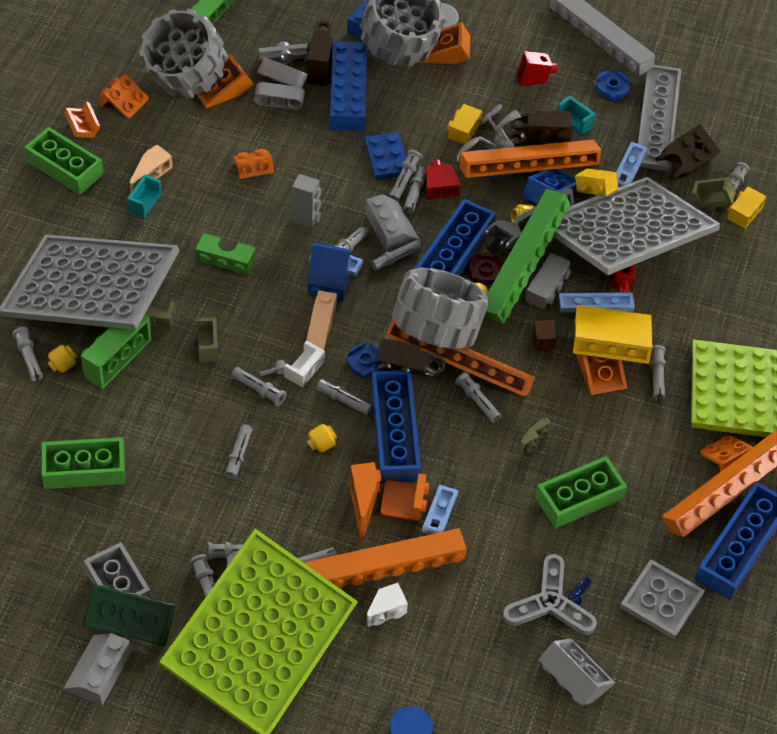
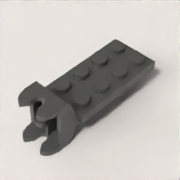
[484,188,574,255]

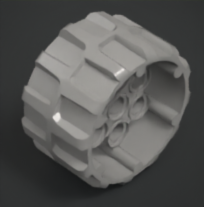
[360,0,445,67]
[139,9,228,98]
[392,267,488,349]

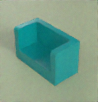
[557,95,596,136]
[127,174,162,219]

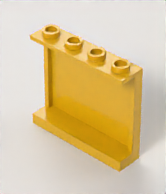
[573,305,652,364]

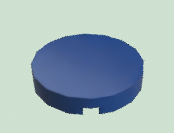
[347,343,382,378]
[390,707,433,734]

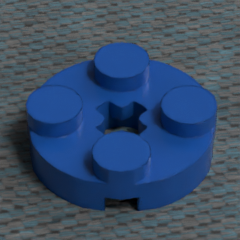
[595,70,630,102]

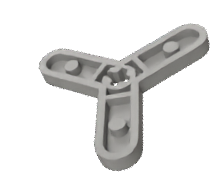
[503,554,597,635]

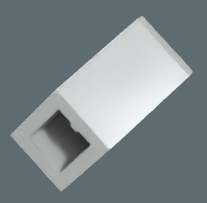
[366,583,408,627]

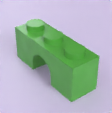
[196,233,256,275]

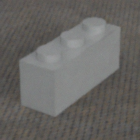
[292,174,322,229]
[525,253,571,310]

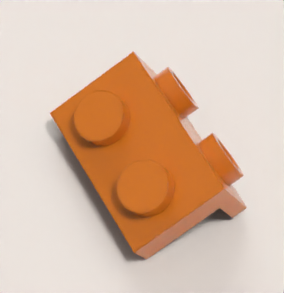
[64,102,100,138]
[233,149,274,179]

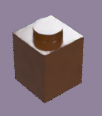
[532,320,556,351]

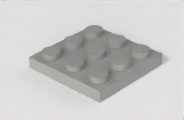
[620,560,705,639]

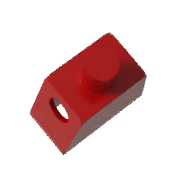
[516,51,558,87]
[425,160,461,200]
[611,264,635,293]

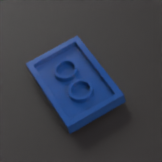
[364,132,406,180]

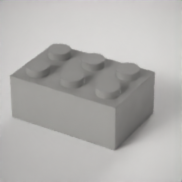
[84,542,151,598]

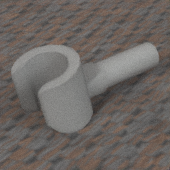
[260,360,285,376]

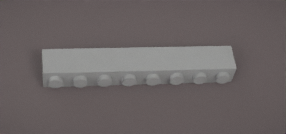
[550,0,655,76]

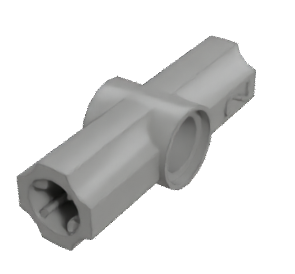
[258,42,309,64]

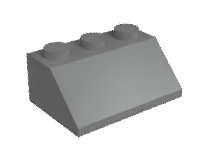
[365,194,420,252]
[63,633,132,706]
[538,638,615,705]

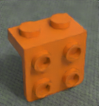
[97,74,149,119]
[700,436,753,472]
[380,474,430,521]

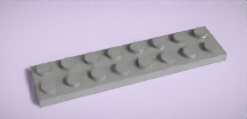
[638,65,682,172]

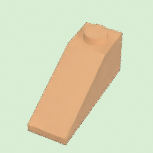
[130,145,173,193]
[306,290,337,350]

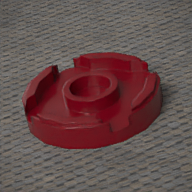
[468,253,504,285]

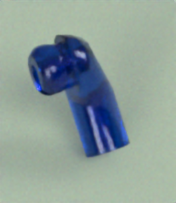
[568,576,592,606]

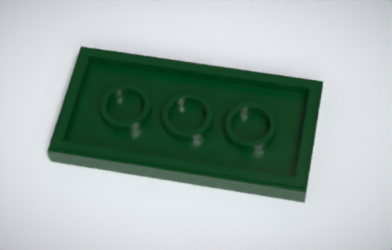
[82,584,176,646]

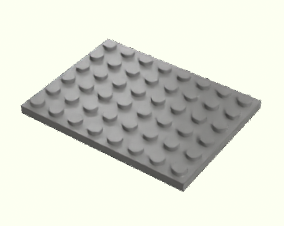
[553,177,720,275]
[0,235,179,330]

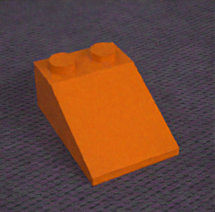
[417,22,470,64]
[196,54,254,108]
[576,354,628,396]
[350,462,381,538]

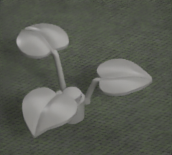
[457,104,521,162]

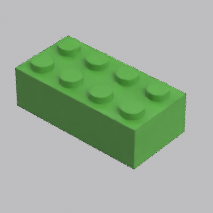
[24,127,104,195]
[81,315,152,390]
[42,437,126,489]
[535,456,627,529]

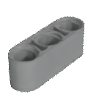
[257,57,307,88]
[253,82,305,110]

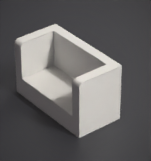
[284,341,325,387]

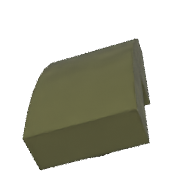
[519,417,551,455]

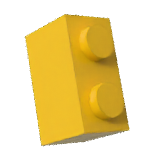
[447,104,482,144]
[575,169,618,196]
[727,187,766,229]

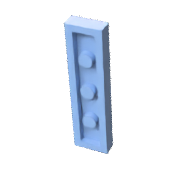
[558,293,635,313]

